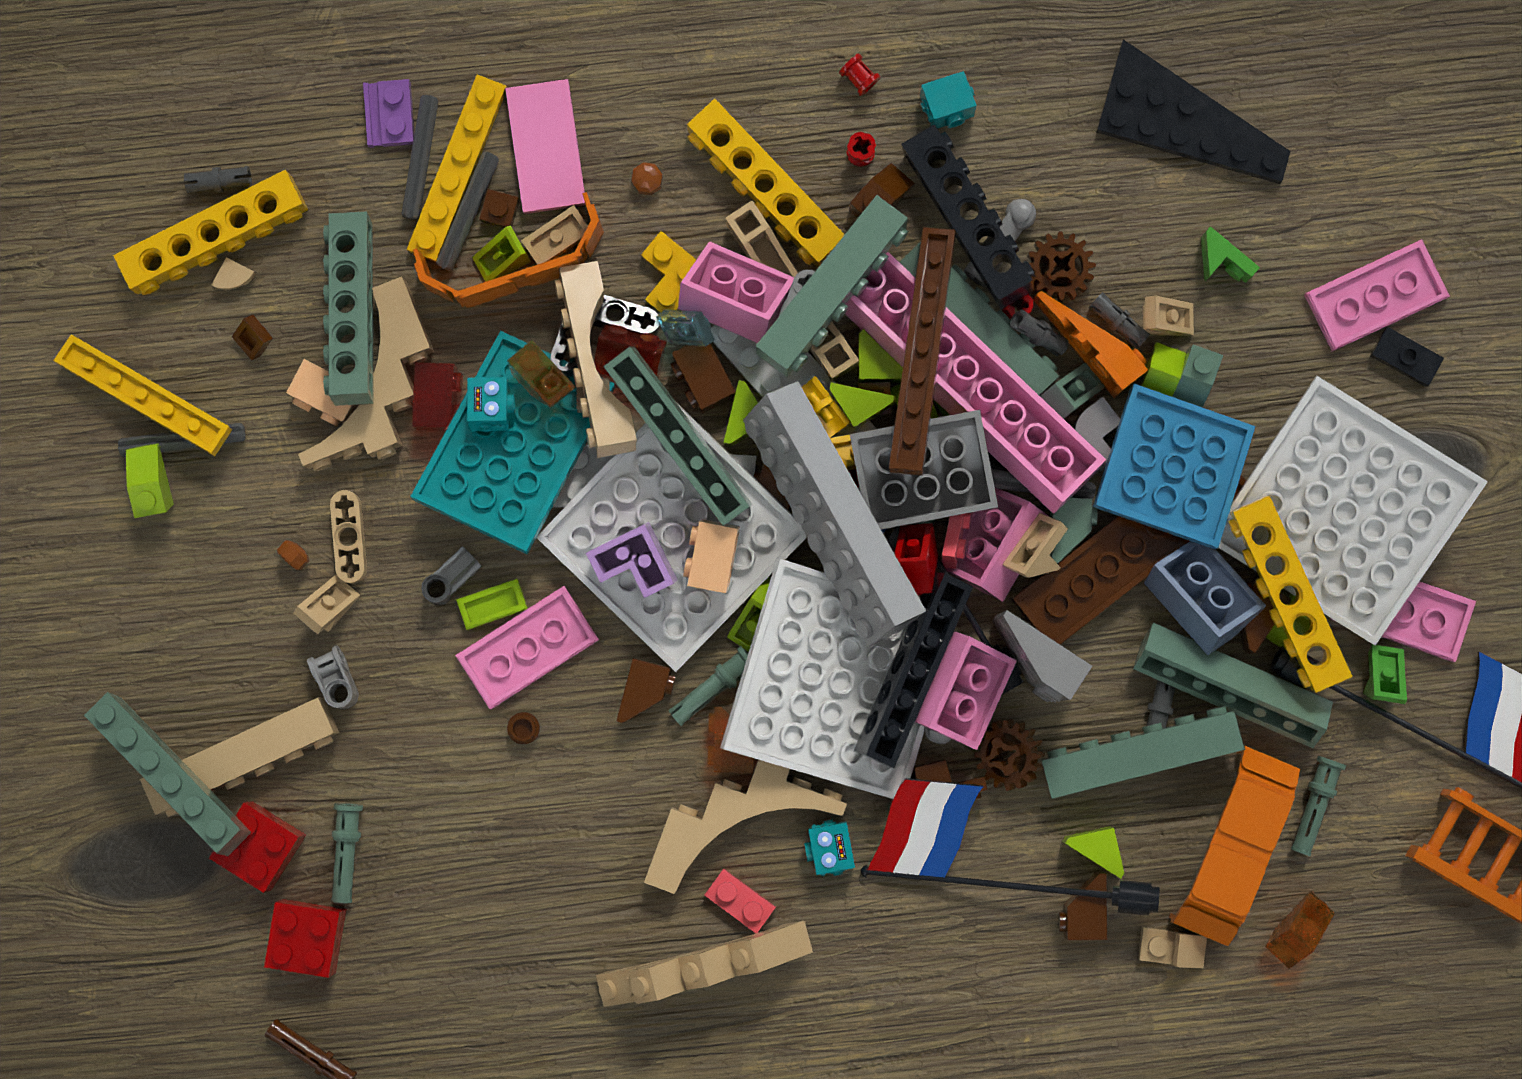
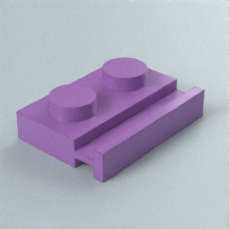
[363,79,414,148]

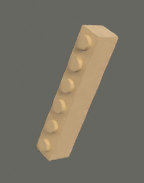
[140,698,340,818]

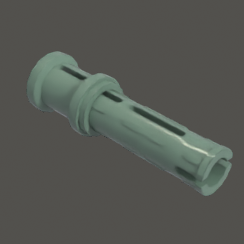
[668,646,748,726]
[1291,756,1347,856]
[331,803,363,903]

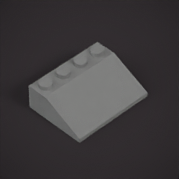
[850,410,998,529]
[992,610,1092,702]

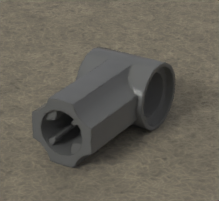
[421,546,483,605]

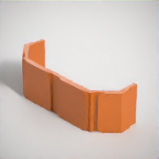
[413,192,604,308]
[1169,746,1300,946]

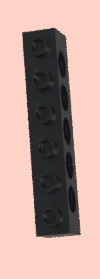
[901,124,1036,310]
[854,572,973,768]

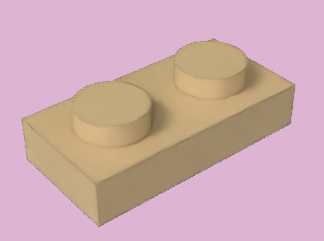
[521,205,588,265]

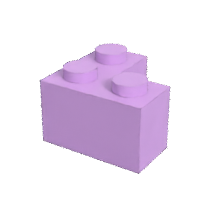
[586,522,678,598]

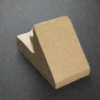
[1143,295,1194,336]
[1002,513,1068,578]
[293,574,360,635]
[1138,927,1207,968]

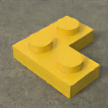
[641,231,696,321]

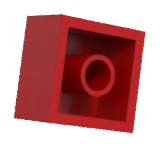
[209,801,306,893]
[264,899,347,978]

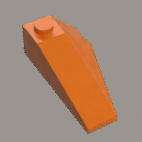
[1033,291,1148,398]

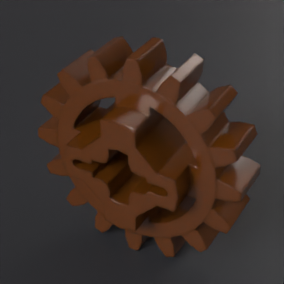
[1027,231,1096,302]
[974,719,1045,791]

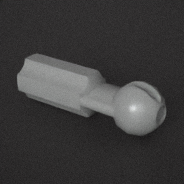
[964,199,1036,287]

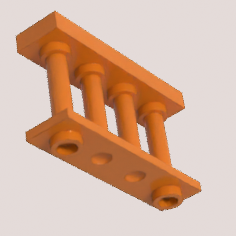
[1405,787,1522,924]

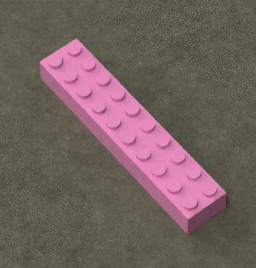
[845,252,1106,514]

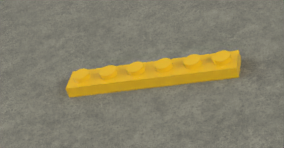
[406,74,507,262]
[53,334,232,457]

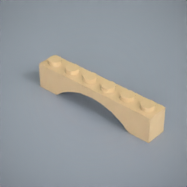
[725,201,859,382]
[554,261,637,458]

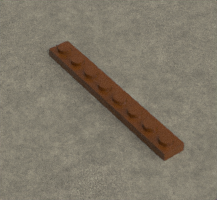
[889,227,956,476]

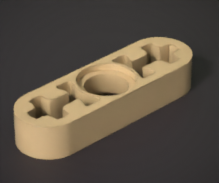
[330,490,367,584]

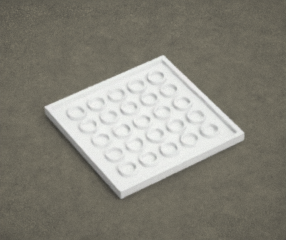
[1219,375,1487,645]
[537,401,807,672]
[720,558,925,799]

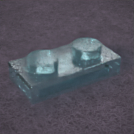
[656,310,715,346]

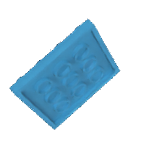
[1093,384,1256,549]

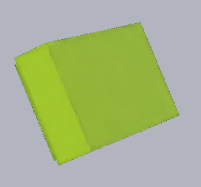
[456,579,528,630]

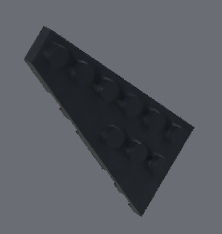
[1096,39,1291,184]

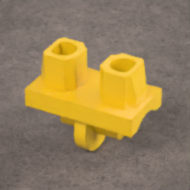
[802,376,851,438]

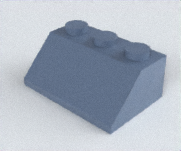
[1144,541,1266,655]

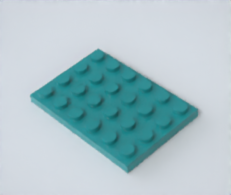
[410,331,615,555]

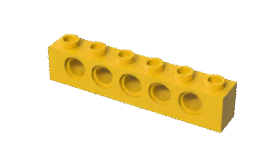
[687,99,845,268]
[113,169,308,295]
[1228,496,1353,693]

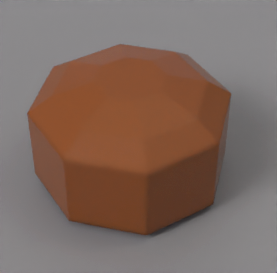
[631,162,663,195]
[277,540,309,571]

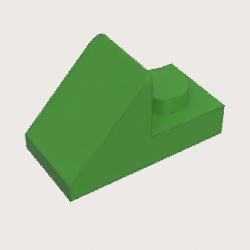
[1201,226,1260,283]
[1363,644,1407,704]

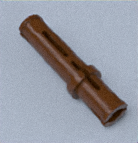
[264,1019,357,1079]

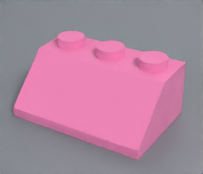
[678,241,794,343]
[941,488,1048,602]
[915,631,1017,750]

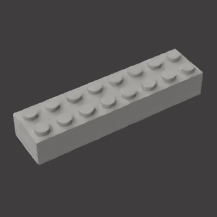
[743,381,926,647]

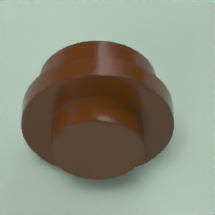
[507,712,540,744]

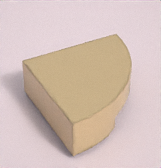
[212,257,257,291]

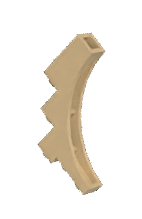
[298,276,434,472]
[644,760,847,894]
[596,921,813,1007]

